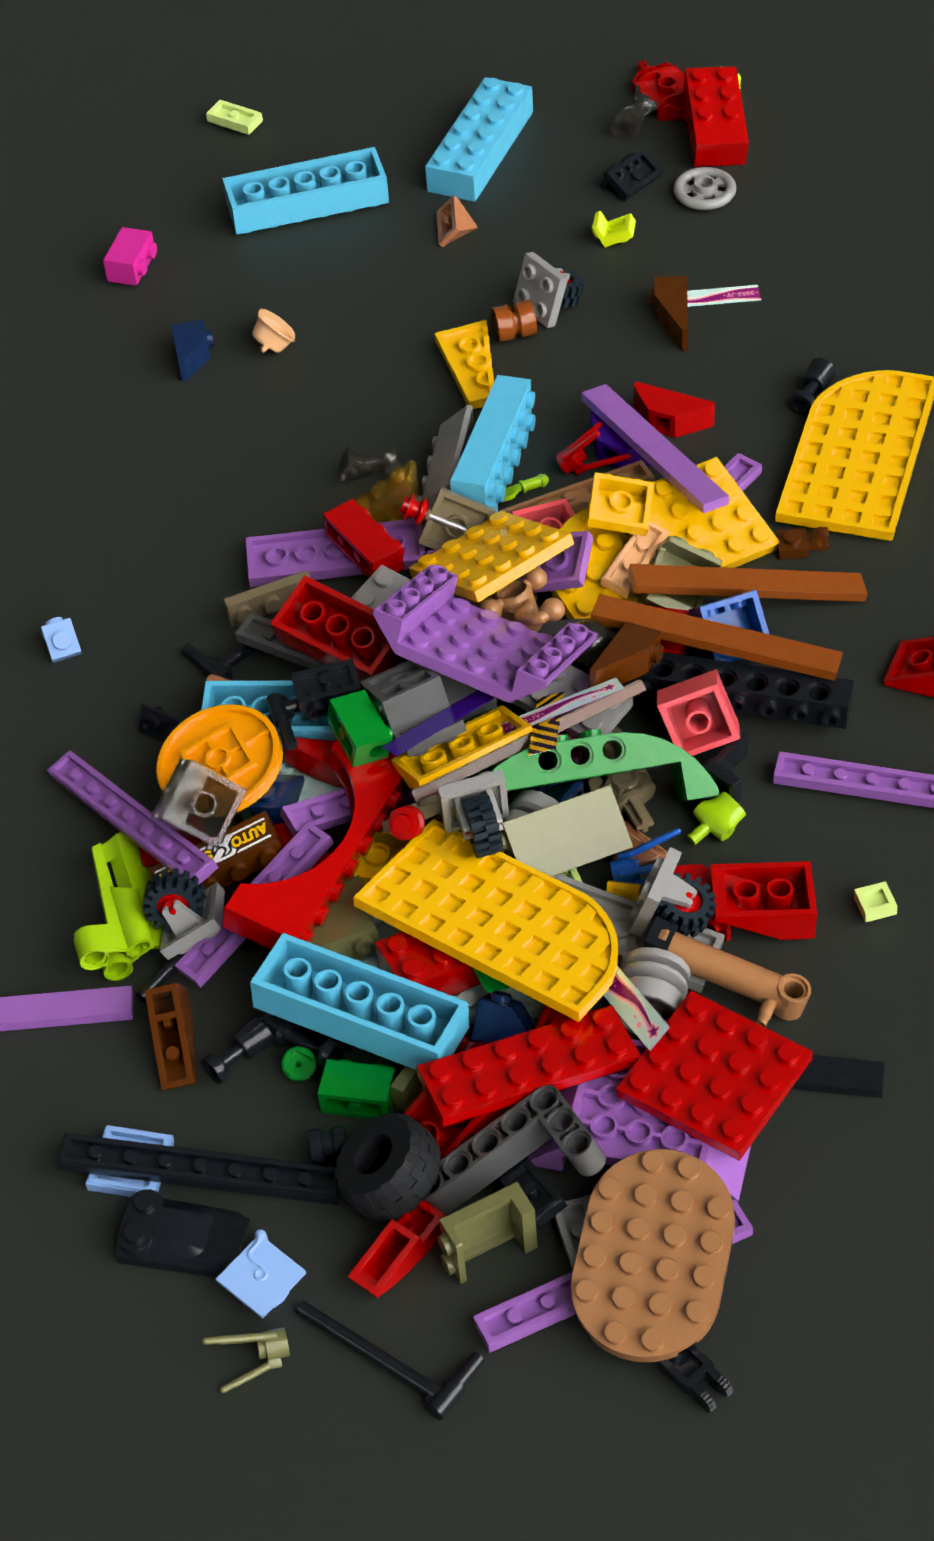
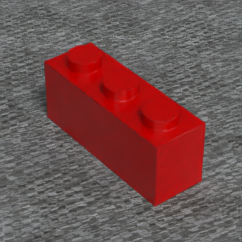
[323,498,405,579]

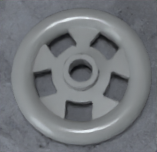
[673,167,736,210]

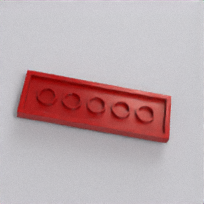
[417,1005,641,1127]

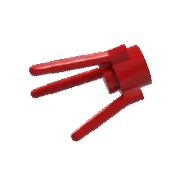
[556,422,631,475]

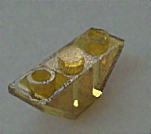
[355,460,419,523]

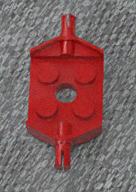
[632,60,687,122]

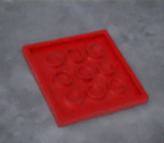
[616,991,813,1161]

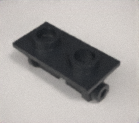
[139,703,184,742]

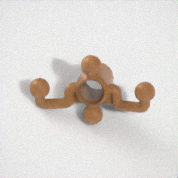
[458,567,565,632]

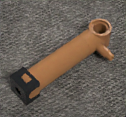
[643,916,811,1027]

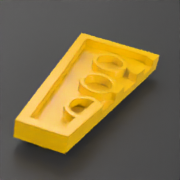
[434,320,494,409]

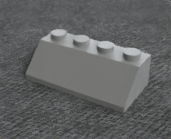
[417,405,474,525]

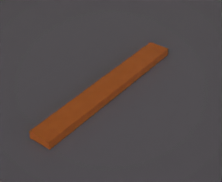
[627,564,868,602]
[590,594,843,681]

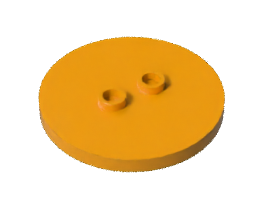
[156,704,283,818]

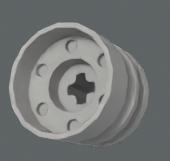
[615,947,691,1034]

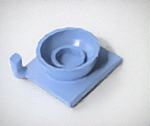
[216,1229,306,1319]

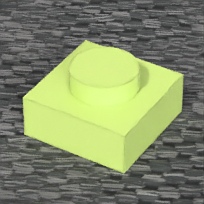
[854,881,898,922]

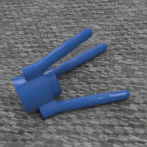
[610,828,681,886]

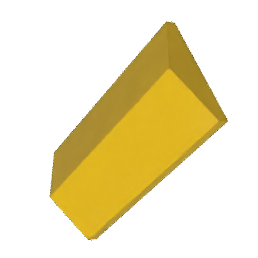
[391,705,533,789]

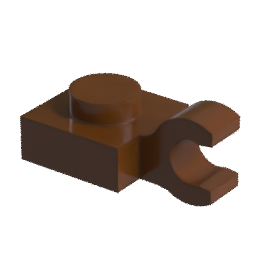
[776,527,829,560]

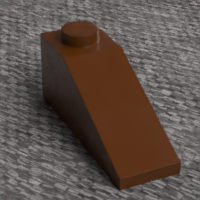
[649,276,688,351]
[588,621,664,688]
[144,983,196,1091]

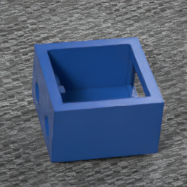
[688,590,769,662]

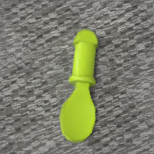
[503,474,549,502]

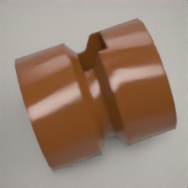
[491,300,537,343]

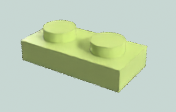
[206,100,263,135]

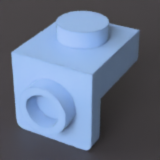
[41,617,81,663]

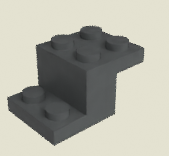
[360,660,467,757]

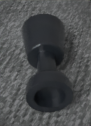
[789,358,836,415]
[201,1017,275,1084]

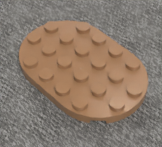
[571,1149,735,1362]

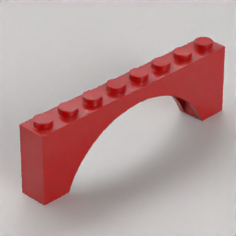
[222,739,409,950]

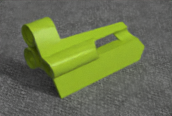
[73,832,163,981]

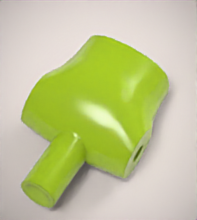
[687,791,746,846]

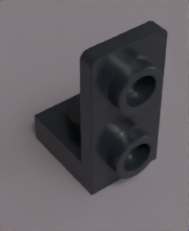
[703,732,749,803]

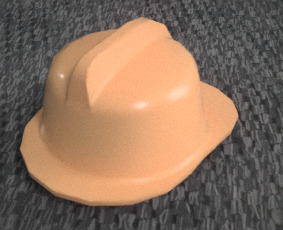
[252,309,295,353]

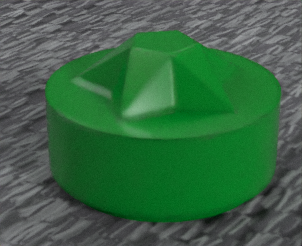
[281,1046,316,1083]

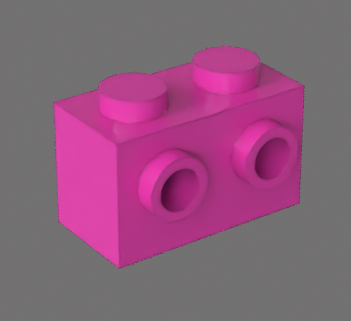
[103,227,157,286]

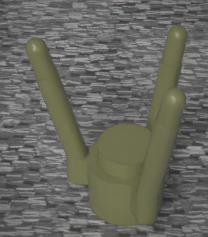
[202,1327,290,1393]

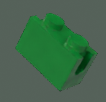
[327,690,393,768]
[318,1059,395,1119]

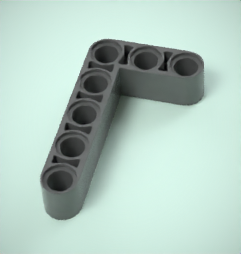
[423,1085,606,1215]

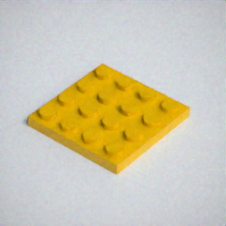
[409,511,574,603]

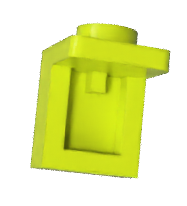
[592,211,636,248]

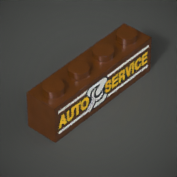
[148,811,284,889]

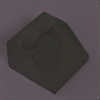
[151,759,247,848]

